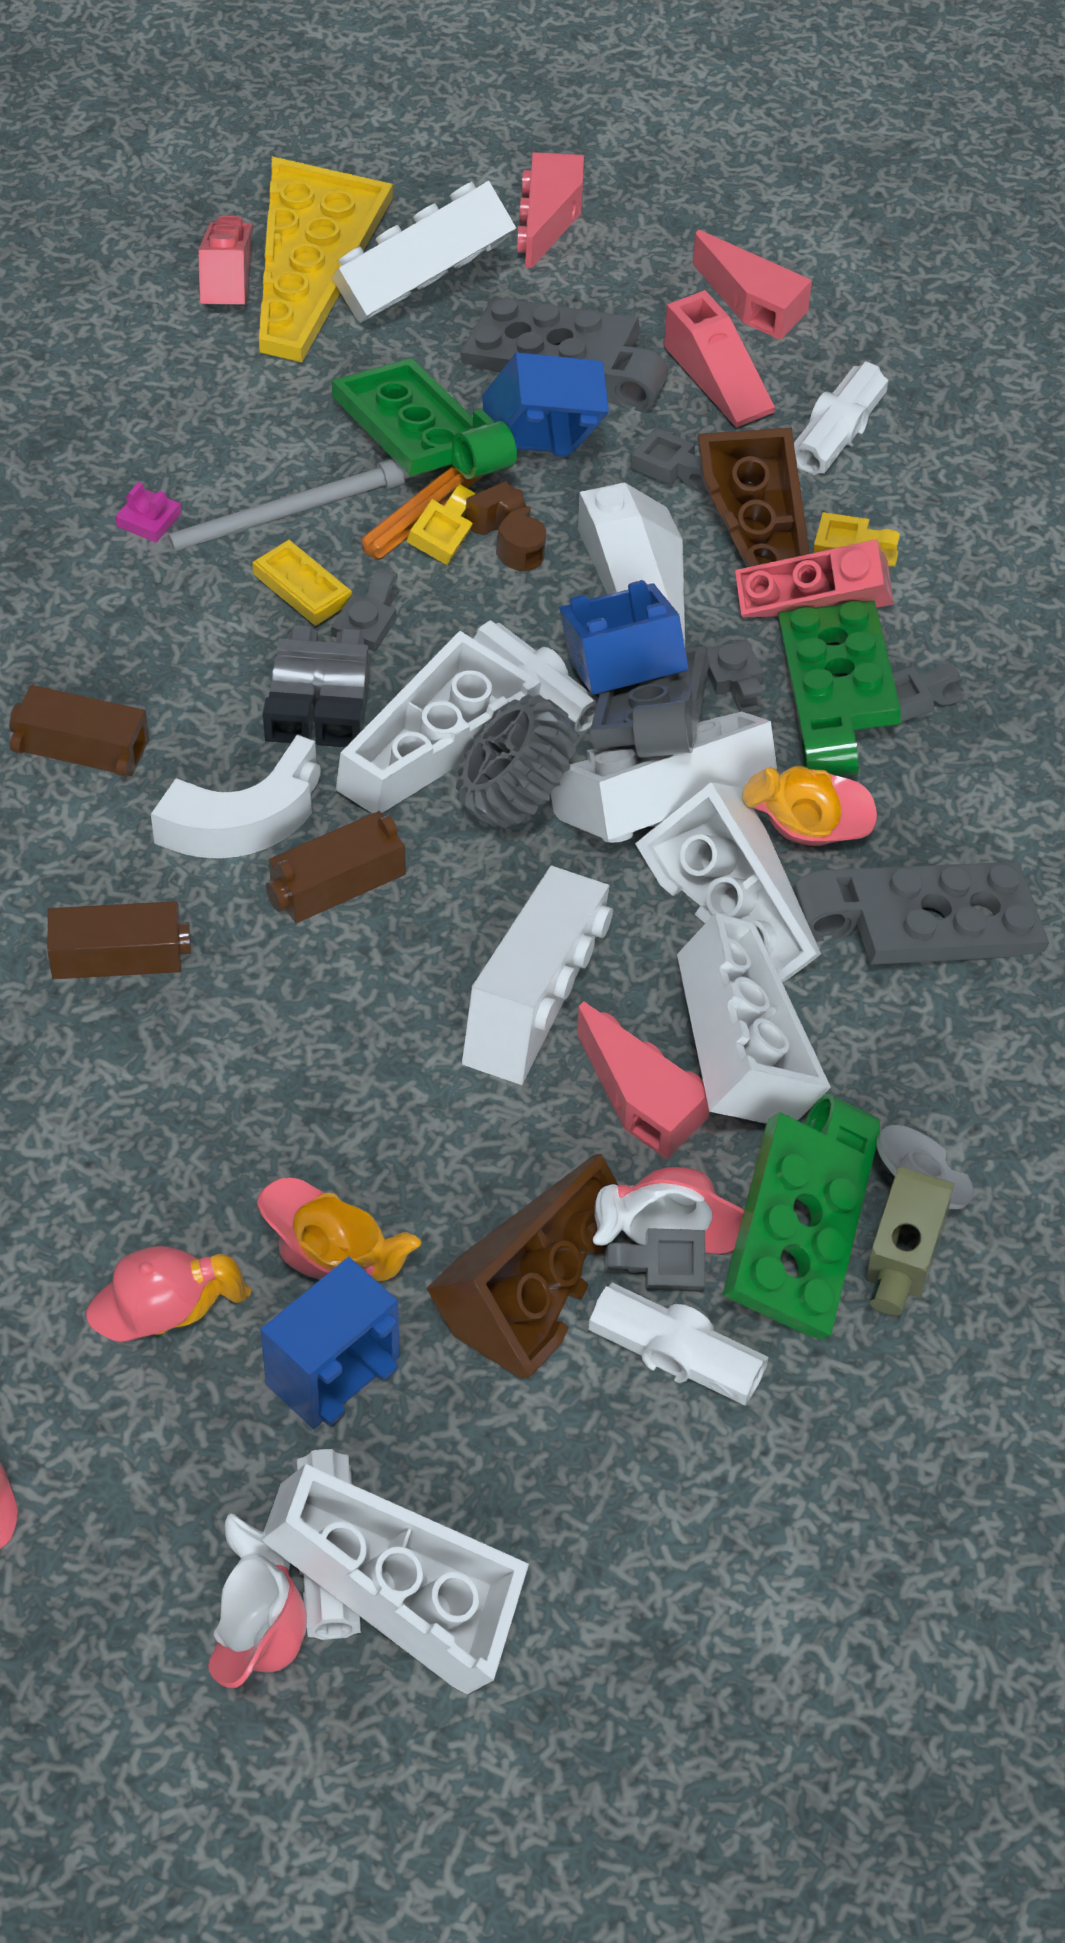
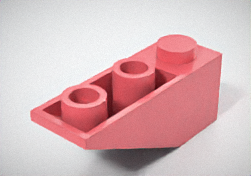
[517,152,584,268]
[198,216,253,304]
[693,230,812,340]
[664,290,775,428]
[735,539,894,617]
[577,1001,709,1159]

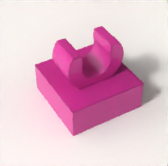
[115,482,182,543]

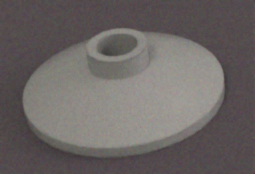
[876,1125,974,1209]

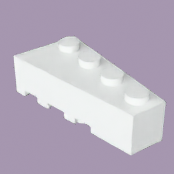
[332,181,516,323]
[336,631,542,814]
[550,712,777,843]
[462,866,613,1085]
[677,913,831,1123]
[261,1464,529,1694]

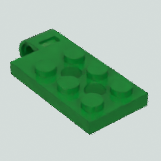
[332,358,517,479]
[778,600,901,777]
[722,1094,880,1339]

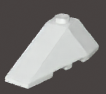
[578,482,685,645]
[635,782,821,982]

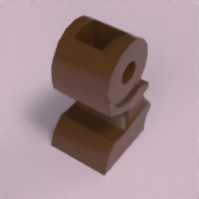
[465,481,546,571]

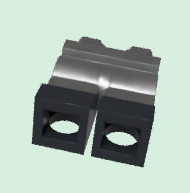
[262,625,369,748]

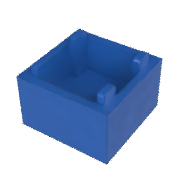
[482,352,609,457]
[559,580,689,695]
[260,1257,400,1430]

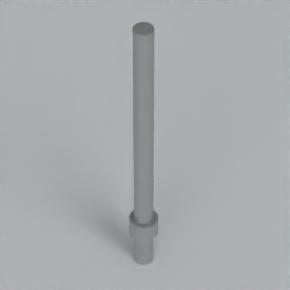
[168,458,436,551]

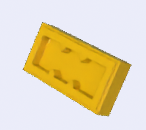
[252,540,352,626]

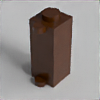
[9,685,149,777]
[266,811,406,924]
[47,901,191,980]

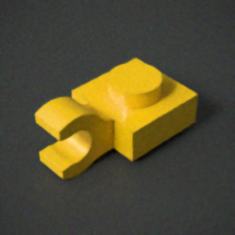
[406,484,476,565]
[814,512,900,567]

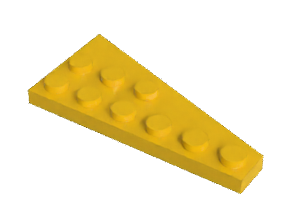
[259,156,393,363]

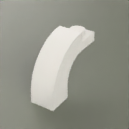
[151,735,321,858]

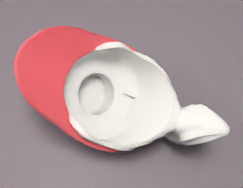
[593,1167,744,1254]
[208,1514,307,1688]

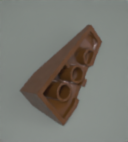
[697,427,810,567]
[426,1154,618,1379]

